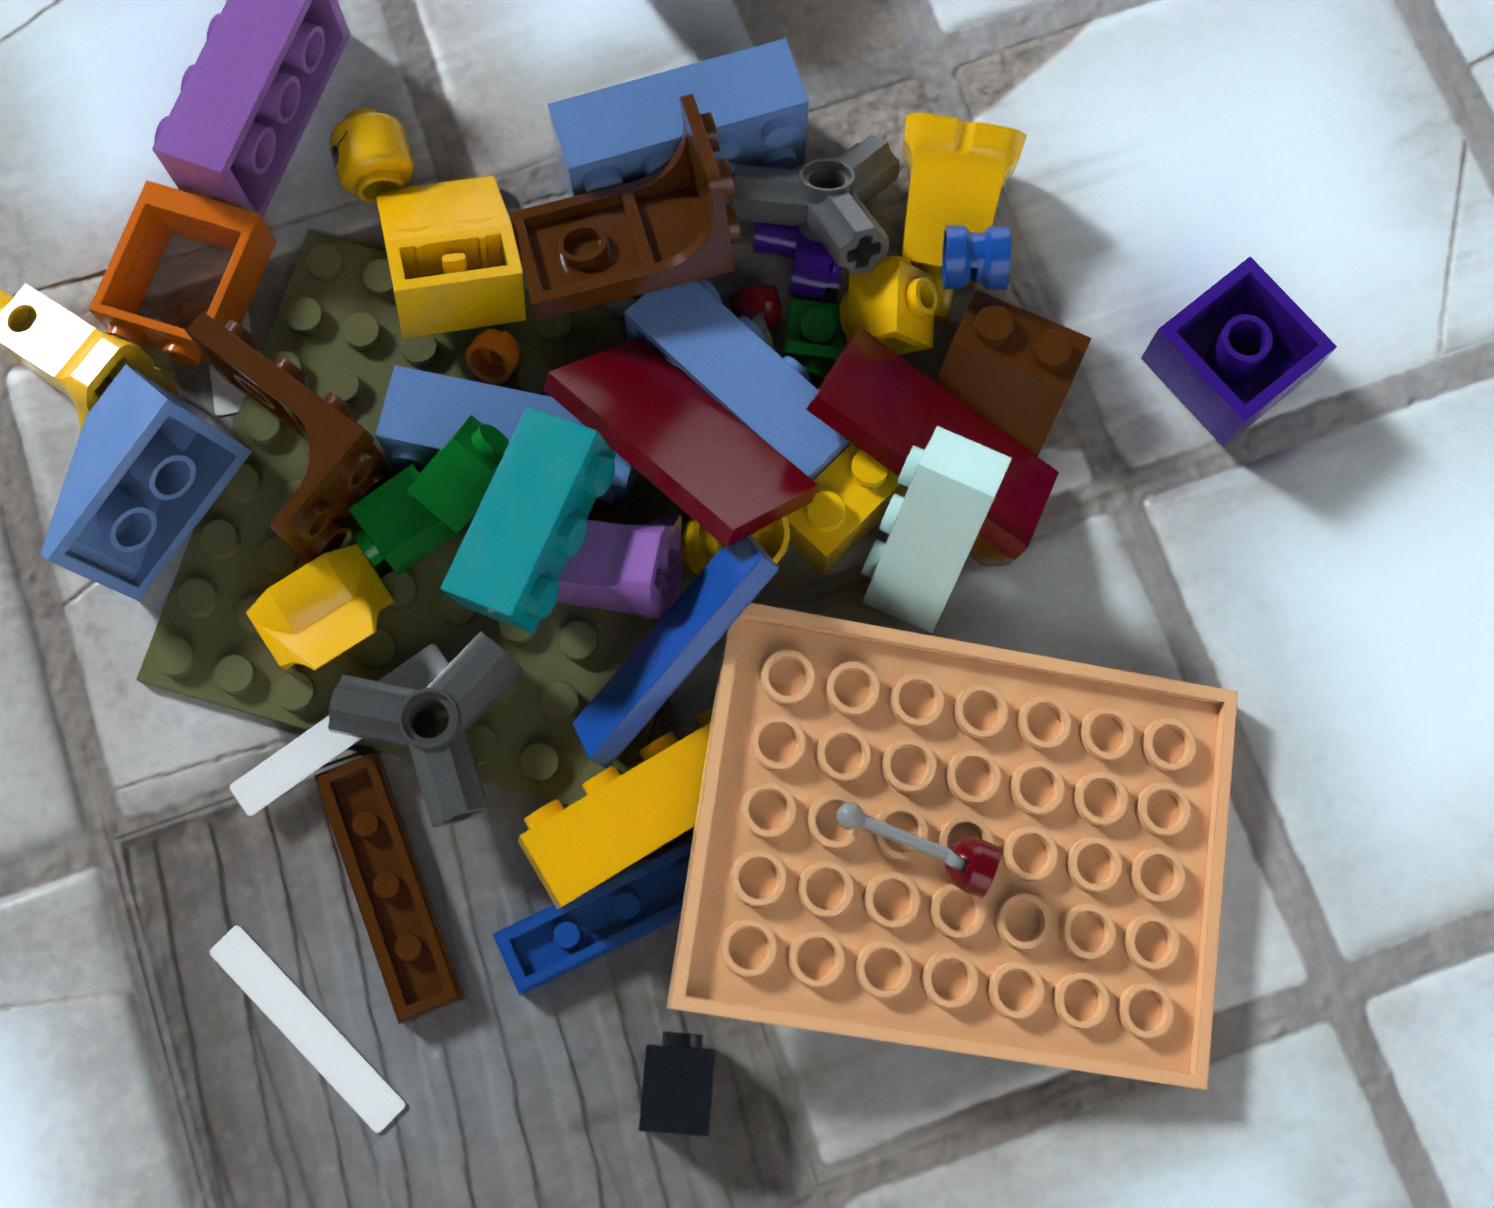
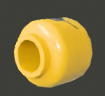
[329,108,414,203]

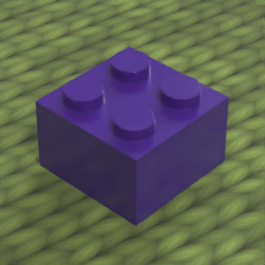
[1141,256,1337,448]

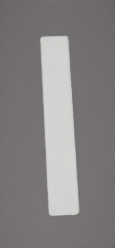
[230,644,449,816]
[210,925,405,1133]

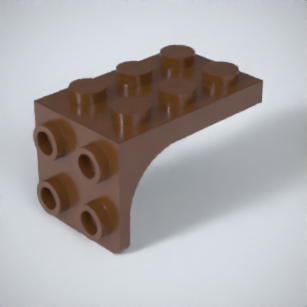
[509,94,741,321]
[185,311,392,564]

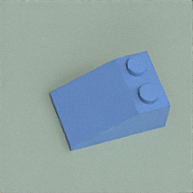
[40,364,252,602]

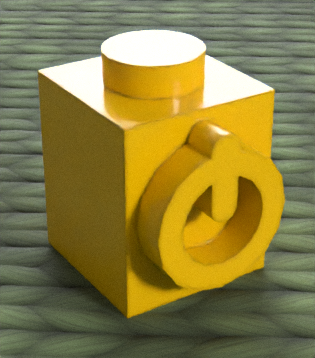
[839,256,937,355]

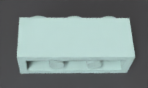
[861,426,1012,634]

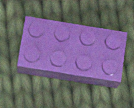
[152,0,351,218]

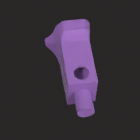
[556,514,685,623]

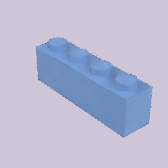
[624,279,851,481]
[375,365,638,509]

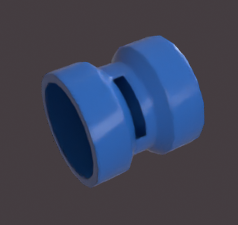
[942,225,1011,290]

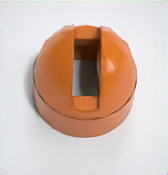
[465,328,521,384]

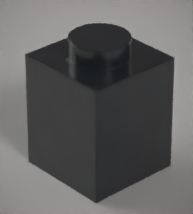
[639,1032,716,1137]

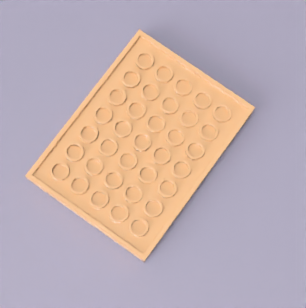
[667,603,1238,1090]

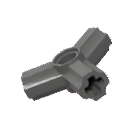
[731,135,900,276]
[328,631,523,827]

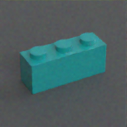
[440,406,616,634]

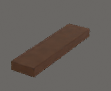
[314,752,466,1024]

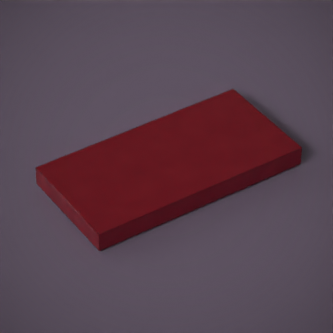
[806,326,1059,560]
[544,338,819,547]

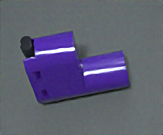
[753,223,842,304]

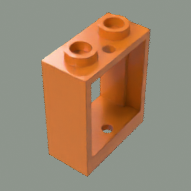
[88,180,277,367]

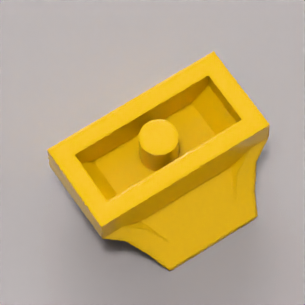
[246,544,395,671]

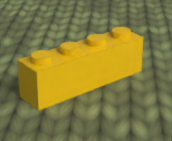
[518,706,713,910]

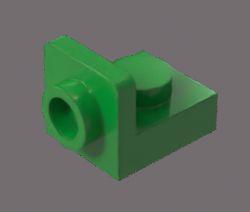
[783,299,847,386]

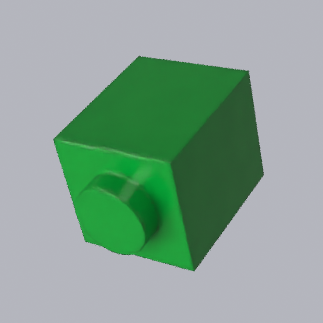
[406,415,509,534]
[348,464,460,576]

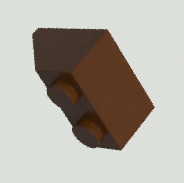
[935,289,1092,456]

